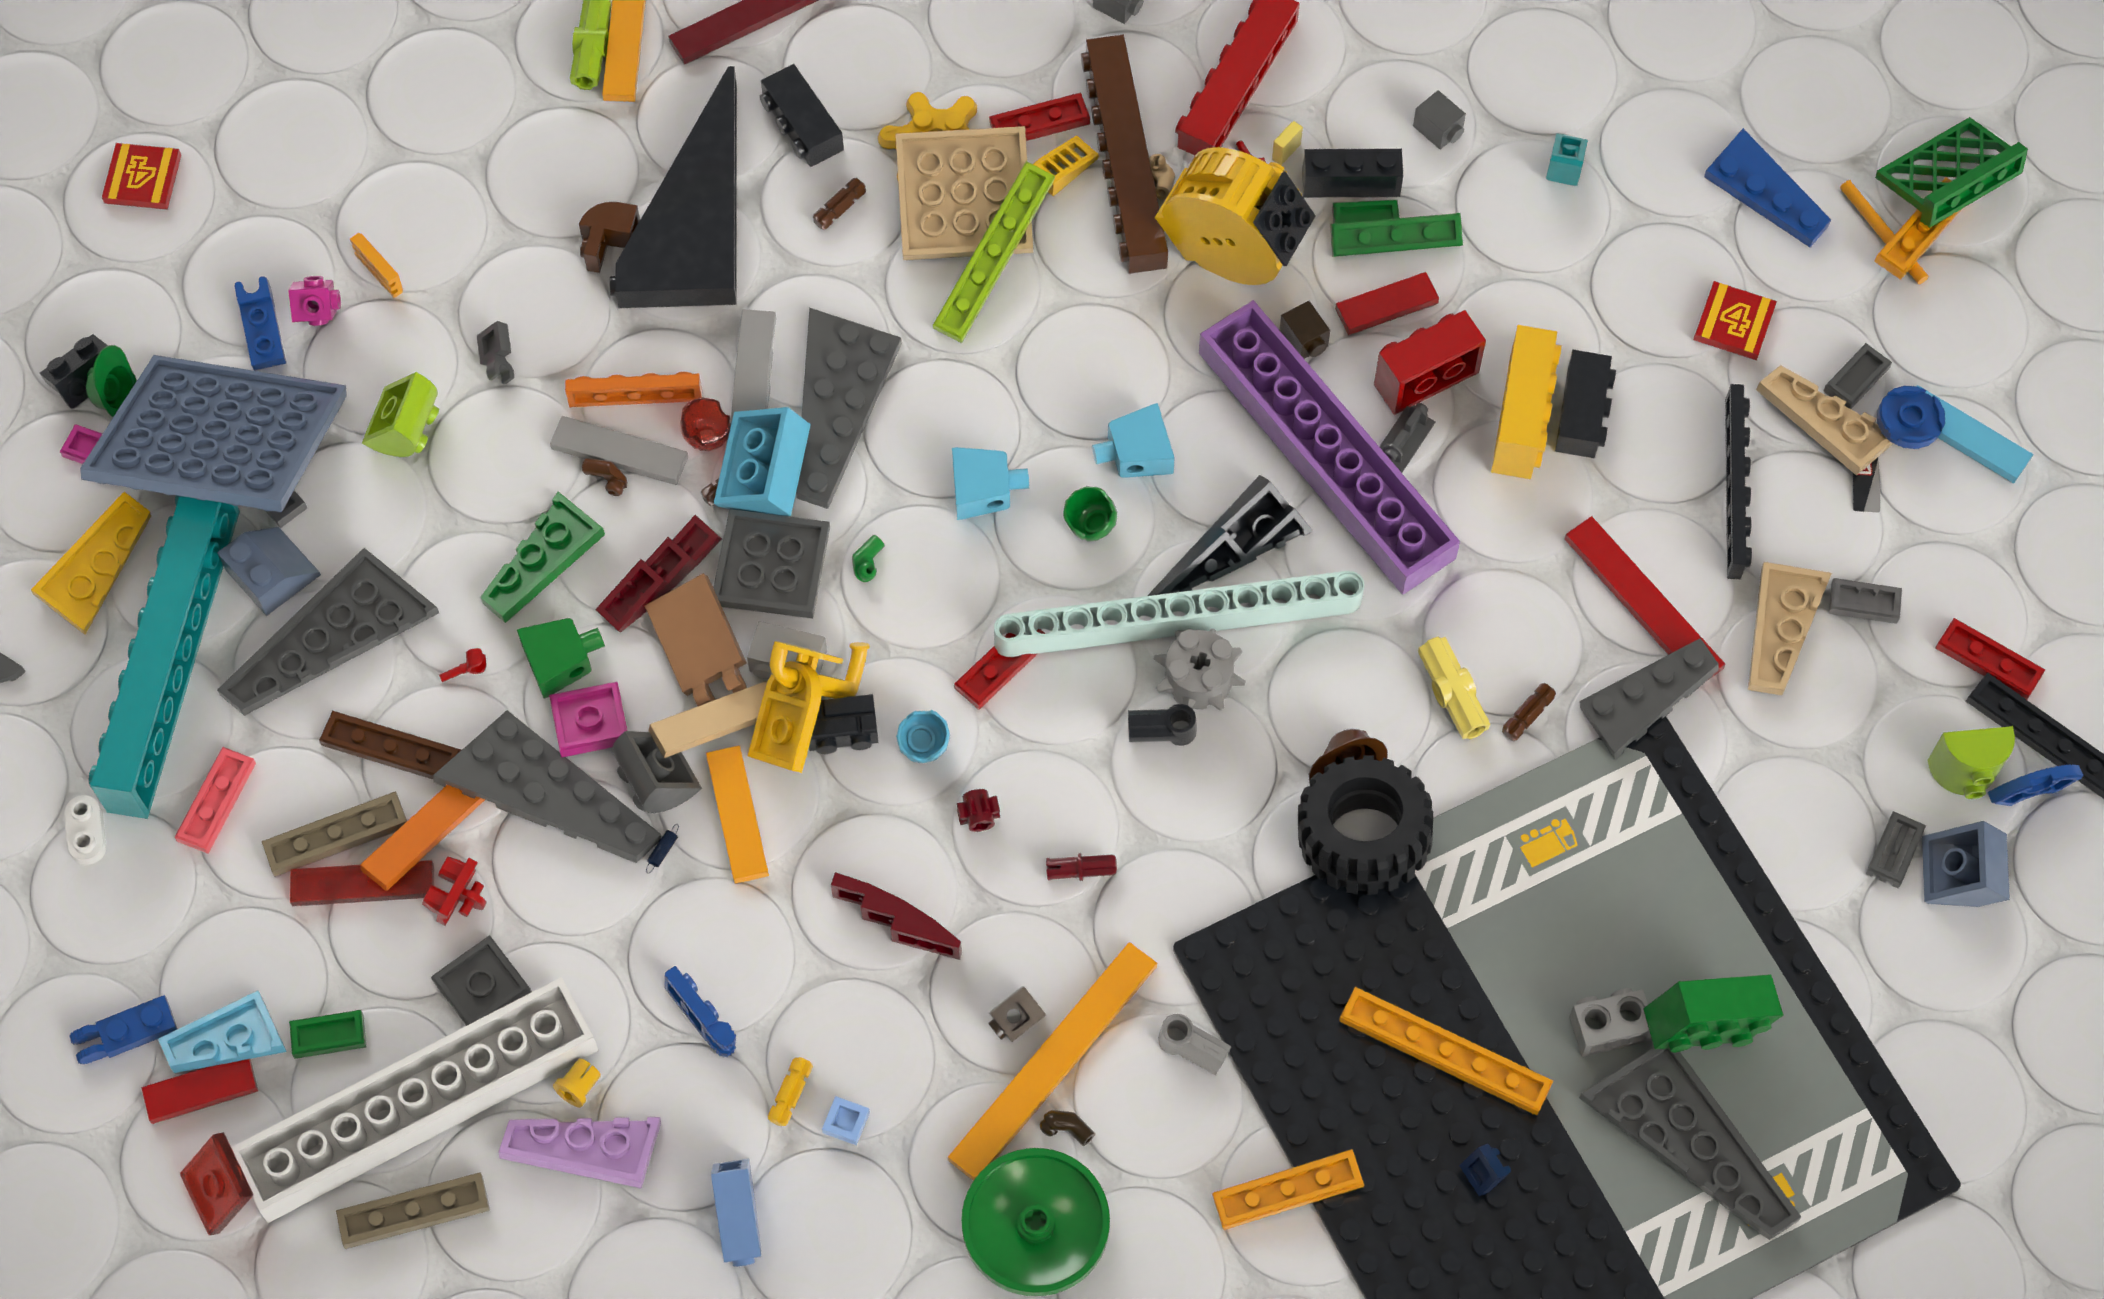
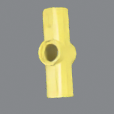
[1418,636,1490,740]

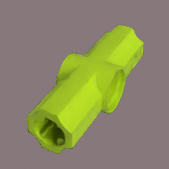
[570,0,611,90]

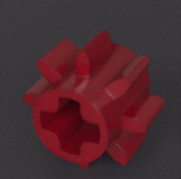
[957,789,1000,832]

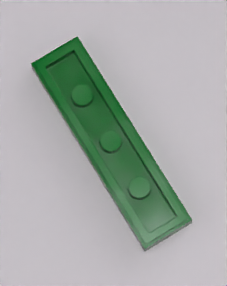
[1330,213,1463,257]

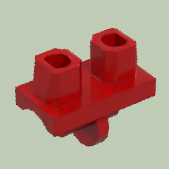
[422,856,487,926]

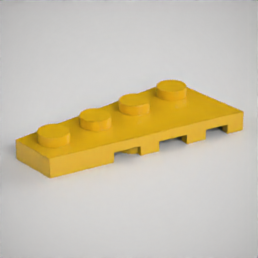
[31,492,151,635]

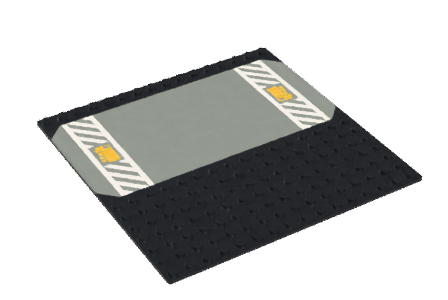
[1173,717,1961,1299]

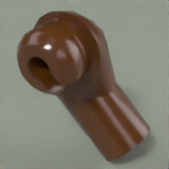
[582,458,628,496]

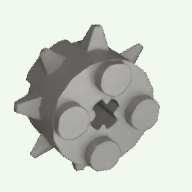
[1153,628,1246,710]

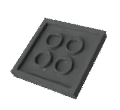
[713,509,830,619]

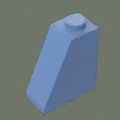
[711,1158,761,1267]

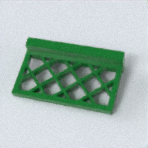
[1875,117,2028,228]

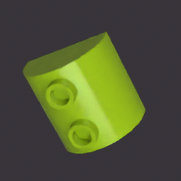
[362,372,439,457]
[1928,726,2015,799]

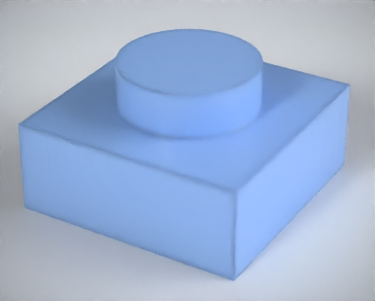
[822,1096,870,1146]

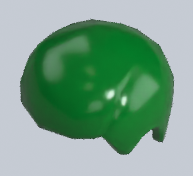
[1063,486,1117,542]

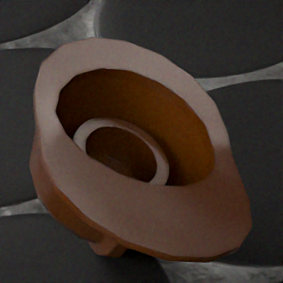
[1309,729,1388,783]

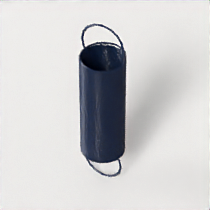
[646,824,679,874]

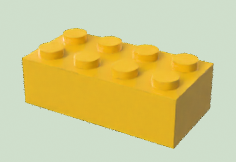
[1491,325,1562,479]

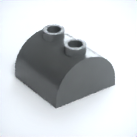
[612,731,702,813]

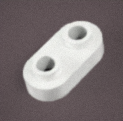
[64,795,106,865]

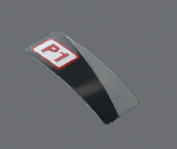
[1853,457,1880,512]

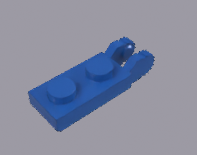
[665,966,736,1058]
[69,995,178,1065]

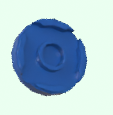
[1877,385,1945,449]

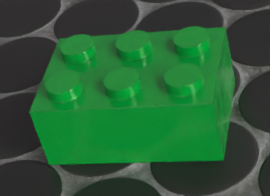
[1643,974,1784,1053]

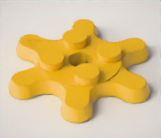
[878,92,977,180]

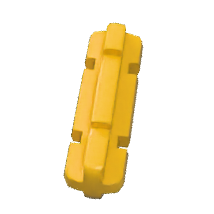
[768,1057,813,1126]

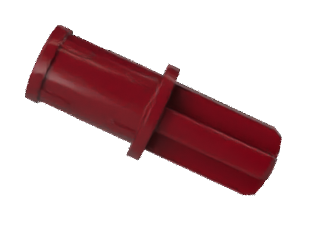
[1046,853,1117,881]

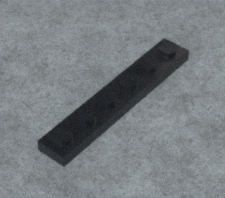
[1725,384,1752,580]

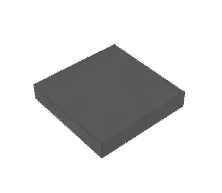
[431,935,532,1026]

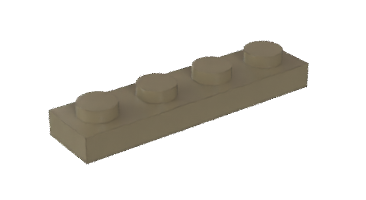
[261,791,407,877]
[336,1172,490,1249]

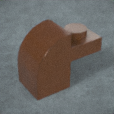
[579,202,640,273]

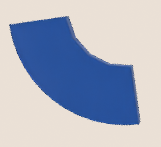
[1987,765,2083,806]

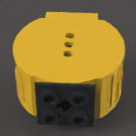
[1155,147,1316,285]

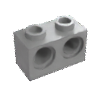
[1569,988,1652,1057]

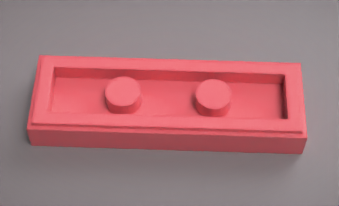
[174,747,256,854]

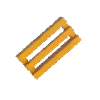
[350,233,403,298]

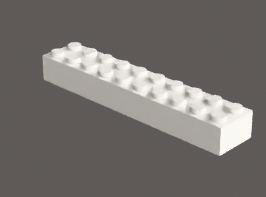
[229,977,599,1223]

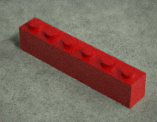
[1175,0,1300,155]

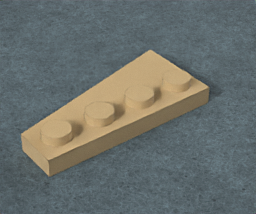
[1748,562,1832,695]

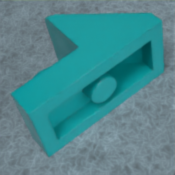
[1546,133,1588,186]

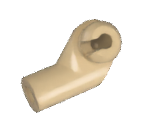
[1149,154,1175,200]

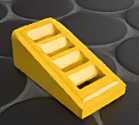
[1033,135,1099,196]

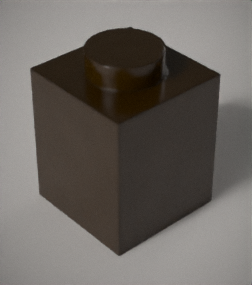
[1279,301,1330,359]

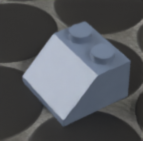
[217,527,321,616]
[1922,821,2010,907]

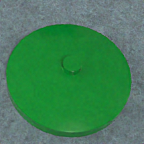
[961,1148,1110,1296]

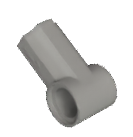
[1158,1014,1231,1075]

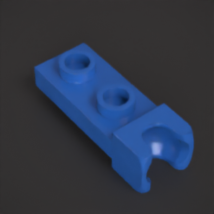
[234,276,286,371]

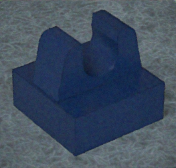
[1459,1144,1511,1196]

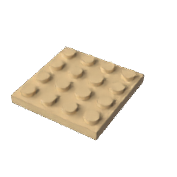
[896,126,1033,260]

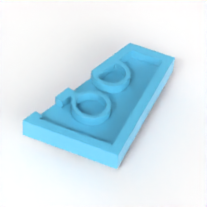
[158,991,287,1073]

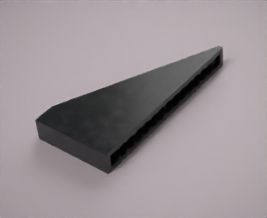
[610,66,737,308]

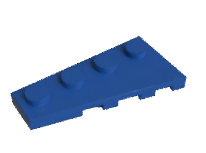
[1704,128,1831,248]

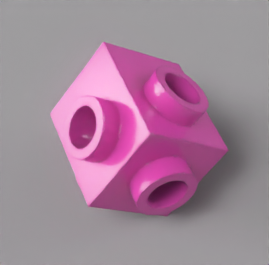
[288,276,341,326]

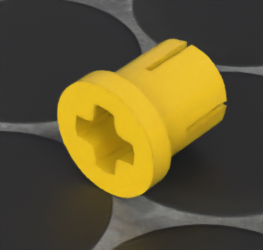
[553,1058,601,1108]

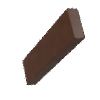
[319,710,461,779]

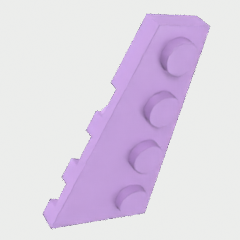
[499,1117,661,1188]

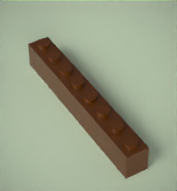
[1081,34,1168,274]

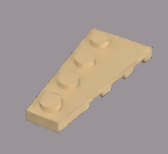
[1756,365,1894,475]

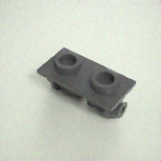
[1380,403,1436,473]

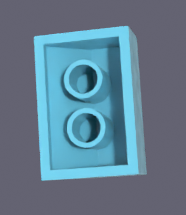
[714,407,811,516]

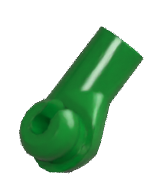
[852,535,885,582]

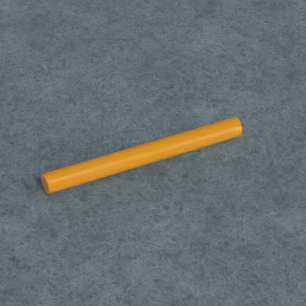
[1840,180,1929,284]

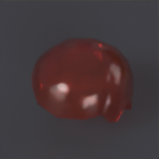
[680,397,731,451]

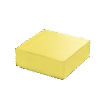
[1272,121,1303,165]

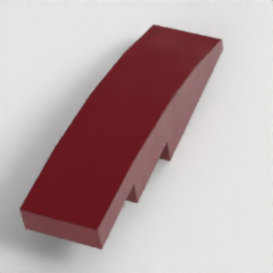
[595,515,722,633]
[831,872,962,960]

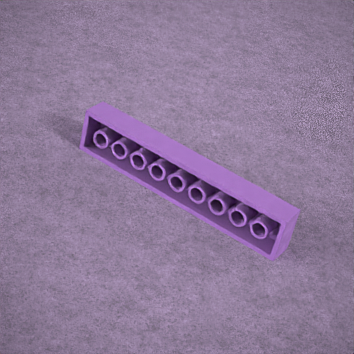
[1199,300,1460,595]

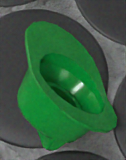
[86,345,137,417]

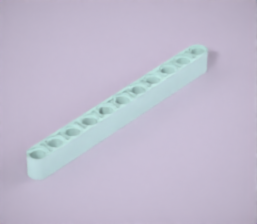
[994,571,1364,657]

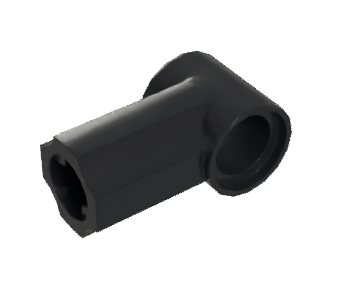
[1128,704,1197,746]

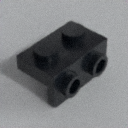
[39,334,108,409]

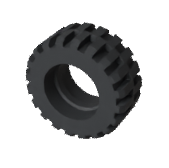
[1298,755,1433,895]

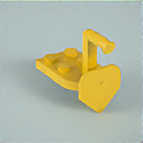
[747,641,870,773]

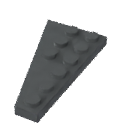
[796,307,902,509]
[217,548,439,716]
[433,710,661,863]

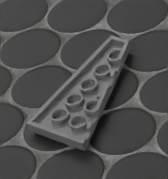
[1579,1048,1801,1240]

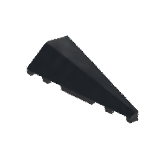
[1147,475,1313,596]

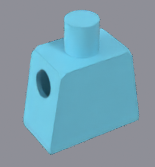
[1092,403,1175,478]
[952,447,1029,520]

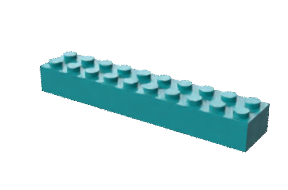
[89,495,240,819]

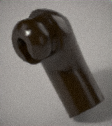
[1039,1110,1096,1146]

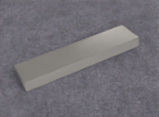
[550,416,688,485]

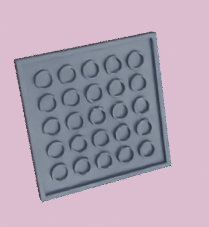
[80,355,347,512]

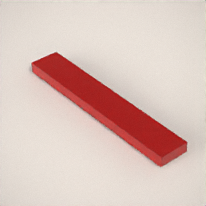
[1565,516,1726,681]

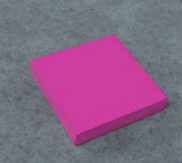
[549,682,627,758]

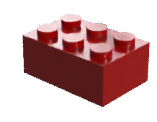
[1374,310,1486,415]

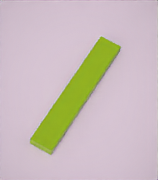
[933,161,1055,343]

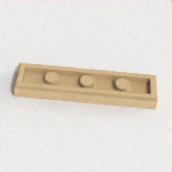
[648,680,768,758]

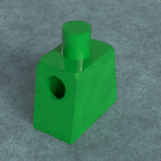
[517,618,605,699]

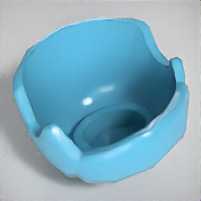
[896,710,950,763]

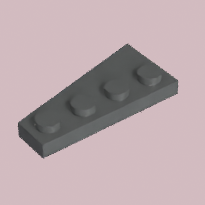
[1579,638,1719,760]

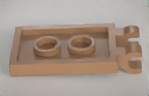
[645,573,747,706]

